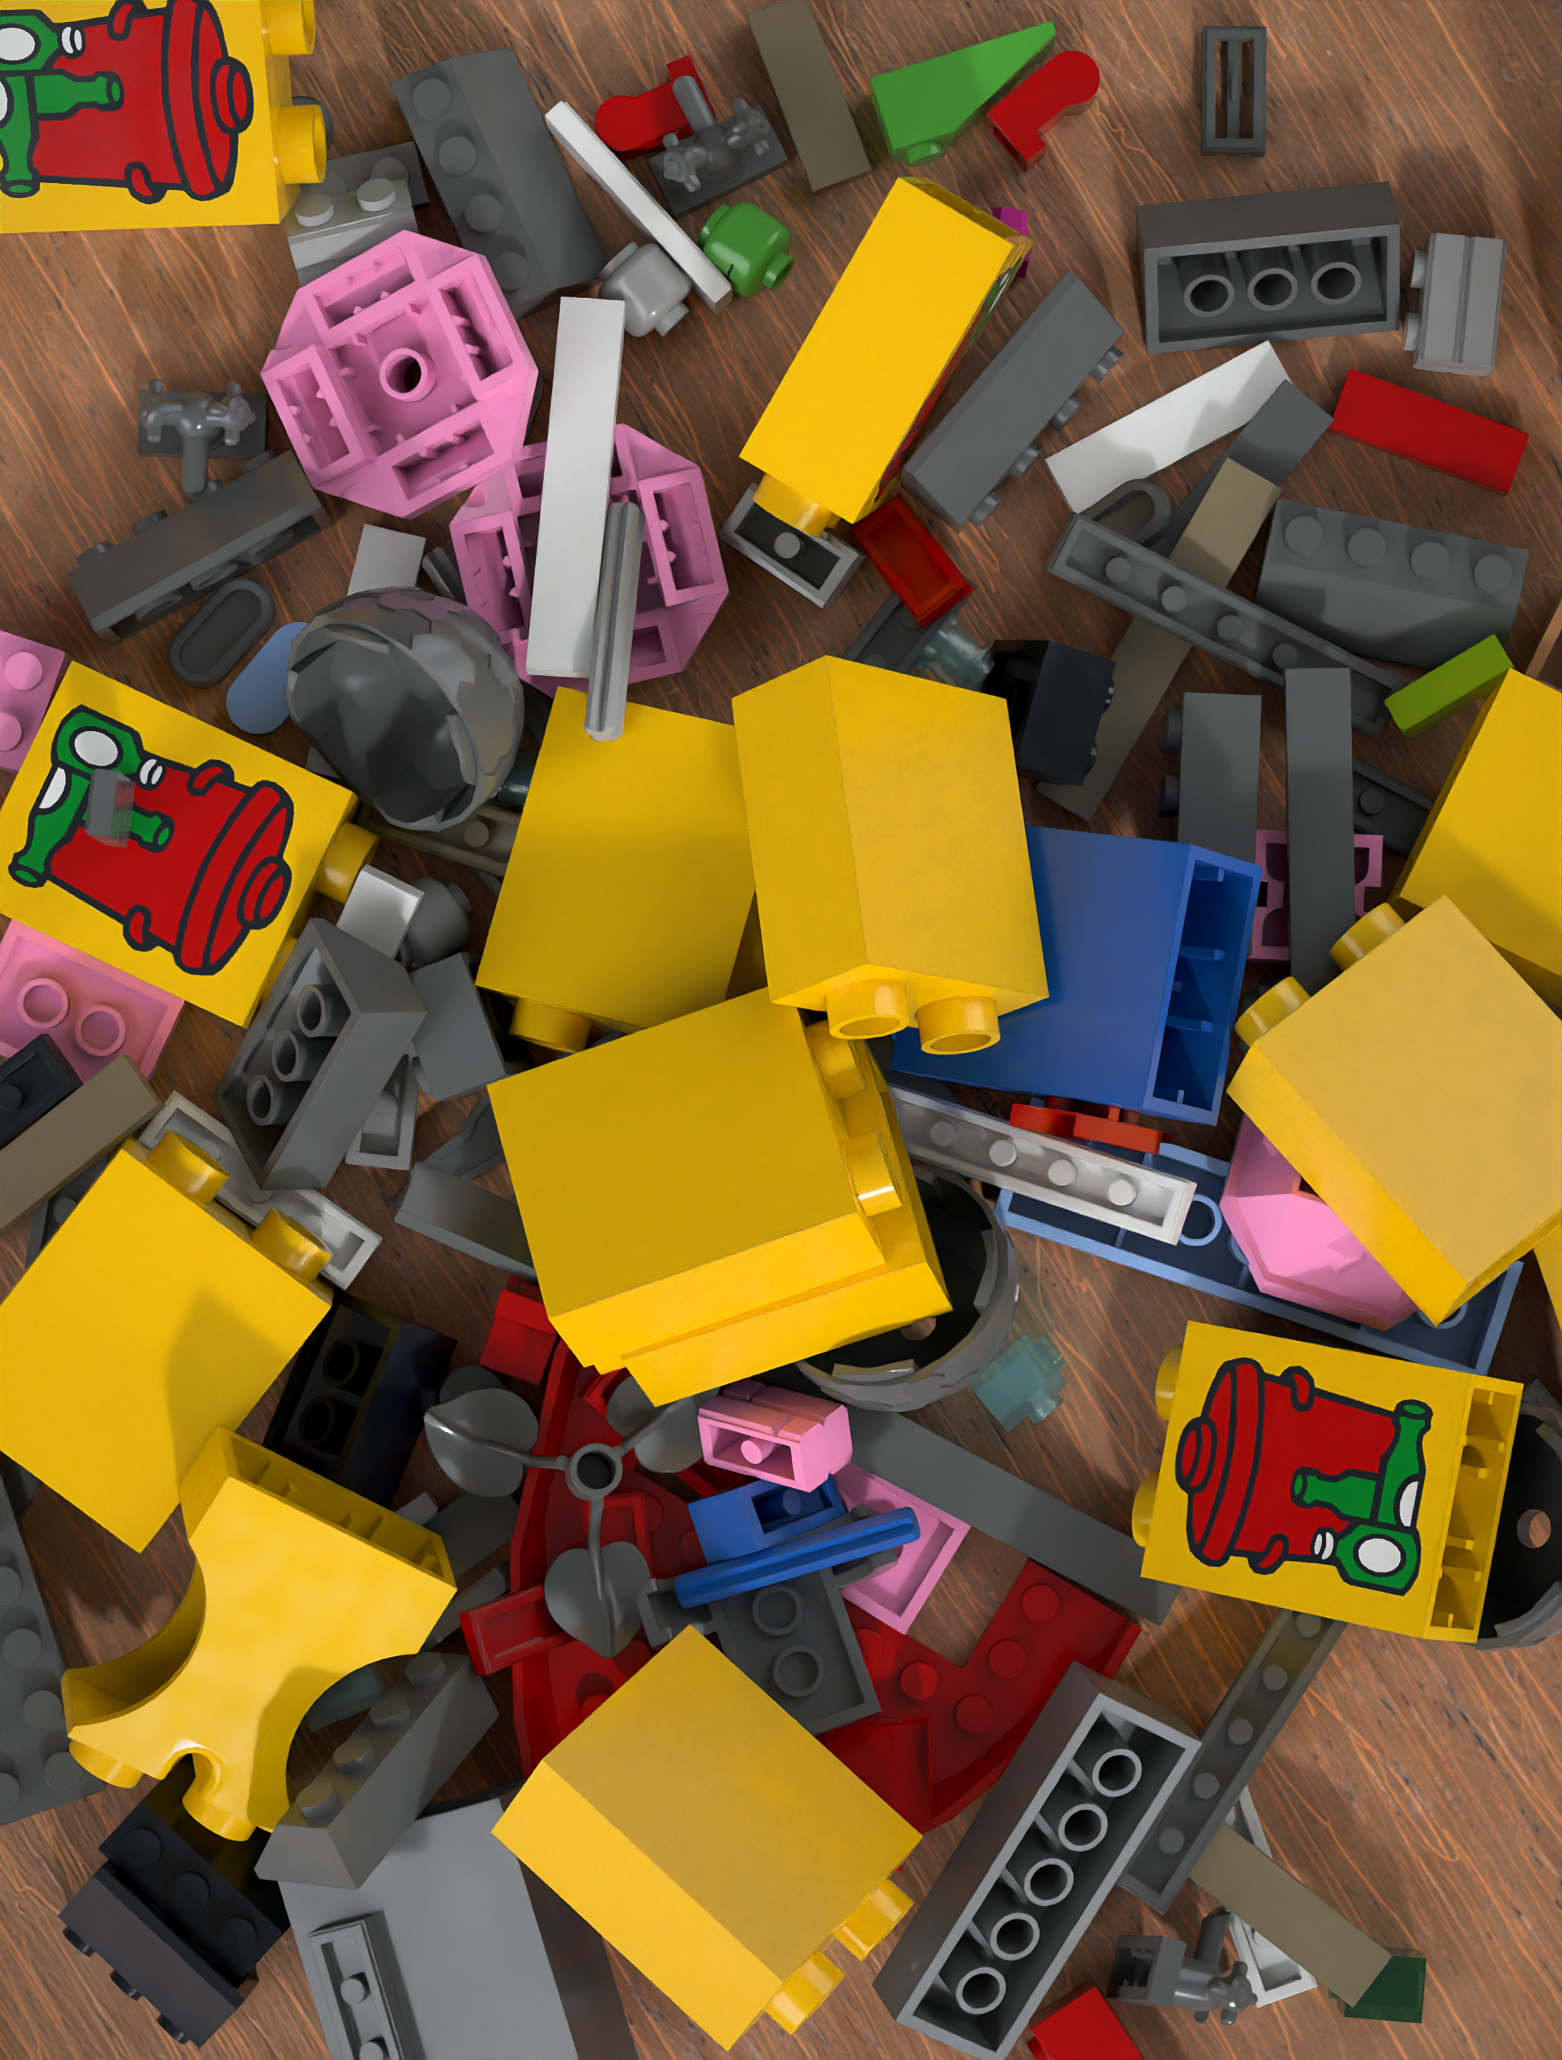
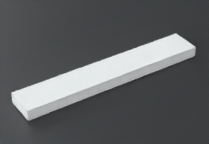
[526,297,626,679]
[888,1082,1197,1246]

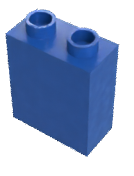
[890,825,1263,1126]

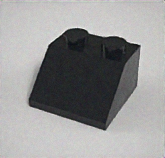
[980,640,1116,786]

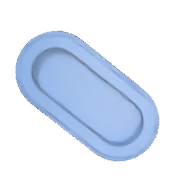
[226,622,309,736]

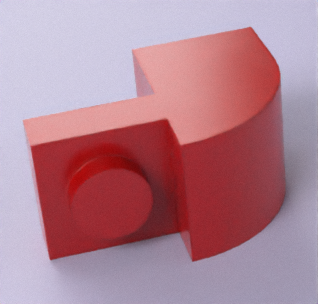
[479,1273,560,1387]

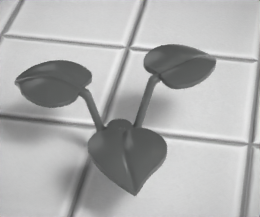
[424,1376,720,1658]

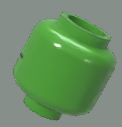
[697,202,795,297]

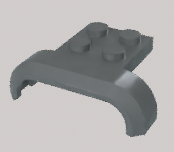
[635,1505,898,1737]

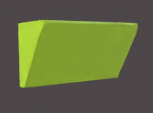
[1383,634,1517,741]

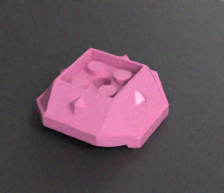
[260,229,539,520]
[449,423,729,701]
[1218,1111,1420,1331]

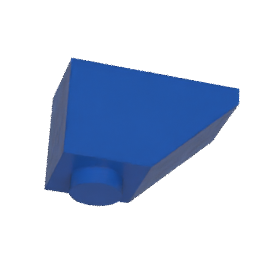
[687,1473,846,1566]

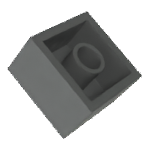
[408,952,535,1102]

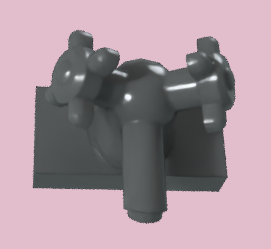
[647,76,788,221]
[138,379,269,497]
[1105,1906,1258,2025]

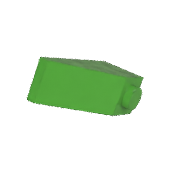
[869,21,1056,167]

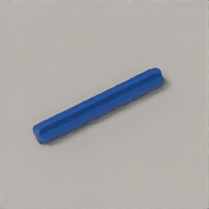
[674,1507,921,1609]

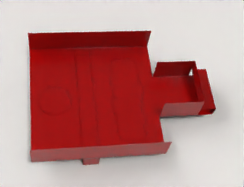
[1009,1096,1172,1155]
[826,1719,934,1873]

